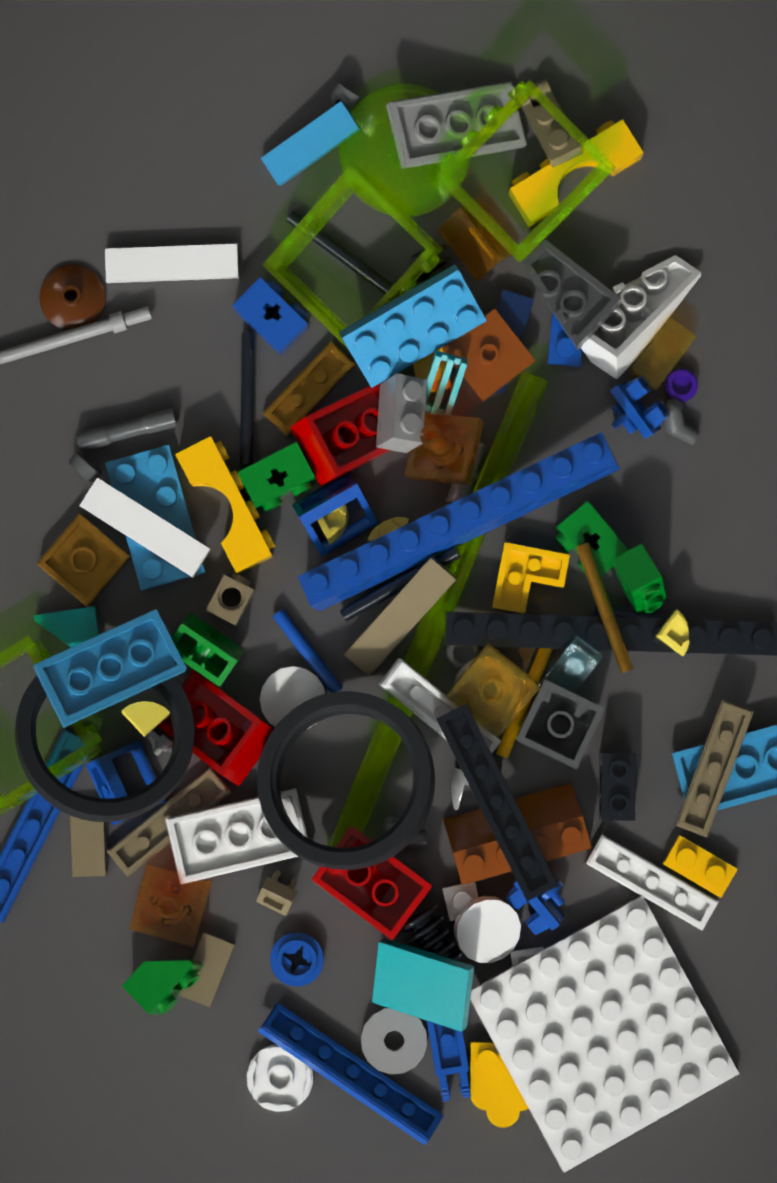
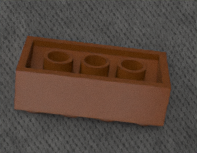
[443,783,592,885]

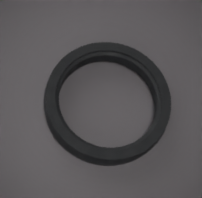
[15,675,195,822]
[257,691,435,870]

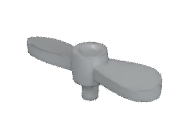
[148,730,191,761]

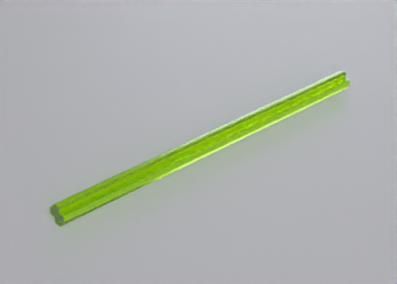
[328,372,548,847]

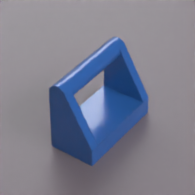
[292,472,379,557]
[86,740,167,826]

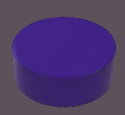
[664,369,698,403]

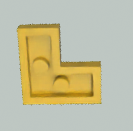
[492,542,570,614]

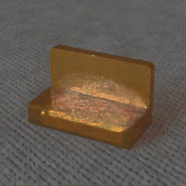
[439,198,518,280]

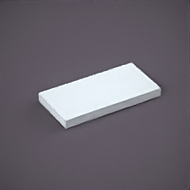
[165,788,308,885]

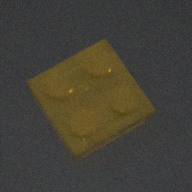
[446,643,540,738]

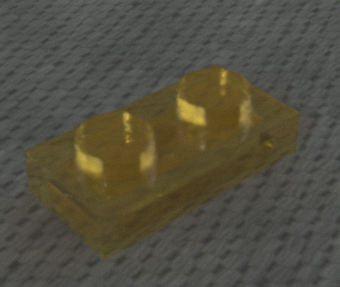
[630,317,697,391]

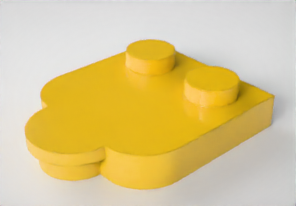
[470,1041,529,1128]

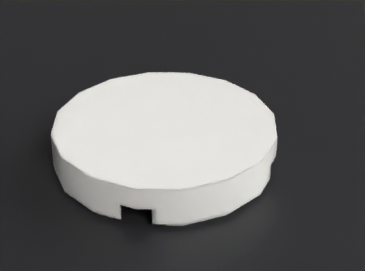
[260,666,325,731]
[453,896,521,963]
[247,1044,313,1112]

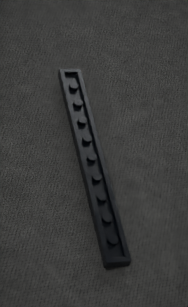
[444,612,777,656]

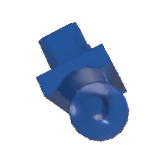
[610,376,670,439]
[505,879,565,935]

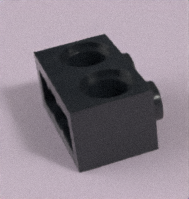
[599,753,636,821]

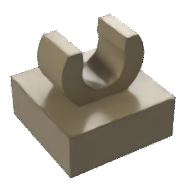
[256,870,298,916]

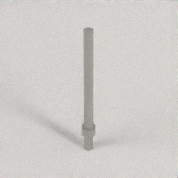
[0,306,152,364]

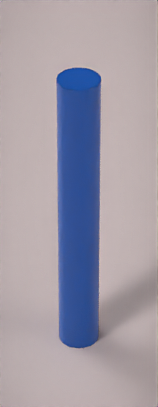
[272,609,343,693]

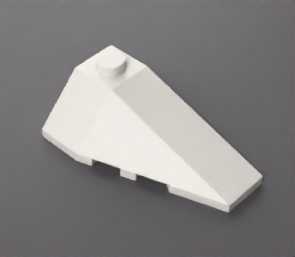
[581,255,701,380]

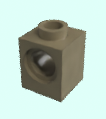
[206,573,255,626]

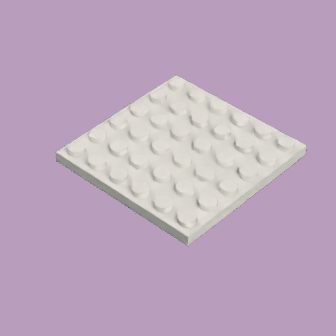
[470,896,739,1172]

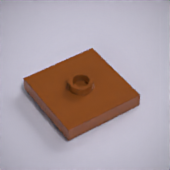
[442,308,536,402]

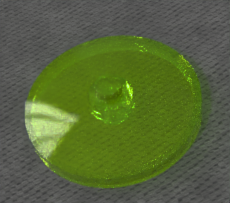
[339,84,470,217]

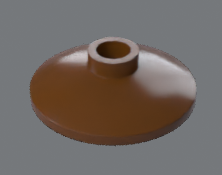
[39,265,106,330]

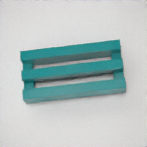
[425,351,468,420]

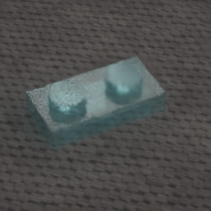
[540,636,604,693]

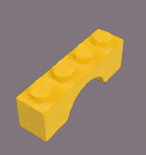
[508,119,644,228]
[175,436,275,574]

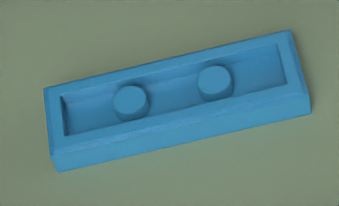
[261,101,361,186]

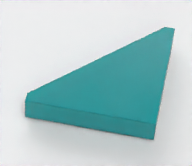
[33,606,100,648]

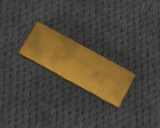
[262,341,355,437]

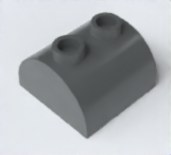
[516,679,606,769]

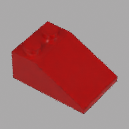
[289,381,390,486]
[157,669,274,786]
[311,825,433,940]

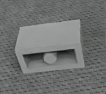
[376,373,427,453]

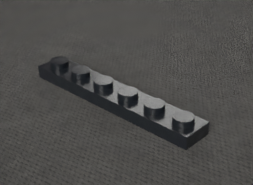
[436,704,558,902]

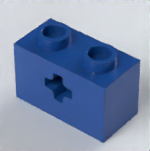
[232,277,309,356]

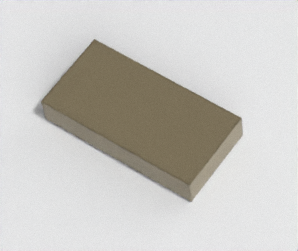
[70,815,107,877]
[179,932,235,1007]

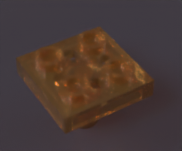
[404,413,484,485]
[129,864,212,947]

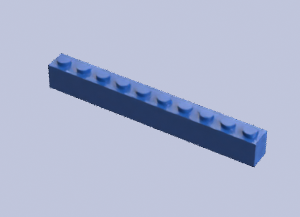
[298,432,620,612]

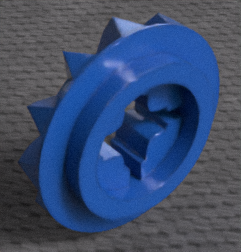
[270,932,324,987]

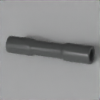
[76,408,177,452]

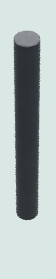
[286,211,399,300]
[240,332,255,466]
[340,546,461,622]

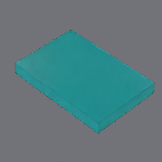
[372,938,474,1032]

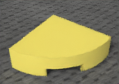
[317,504,349,544]
[367,517,409,542]
[655,609,689,656]
[121,701,170,737]

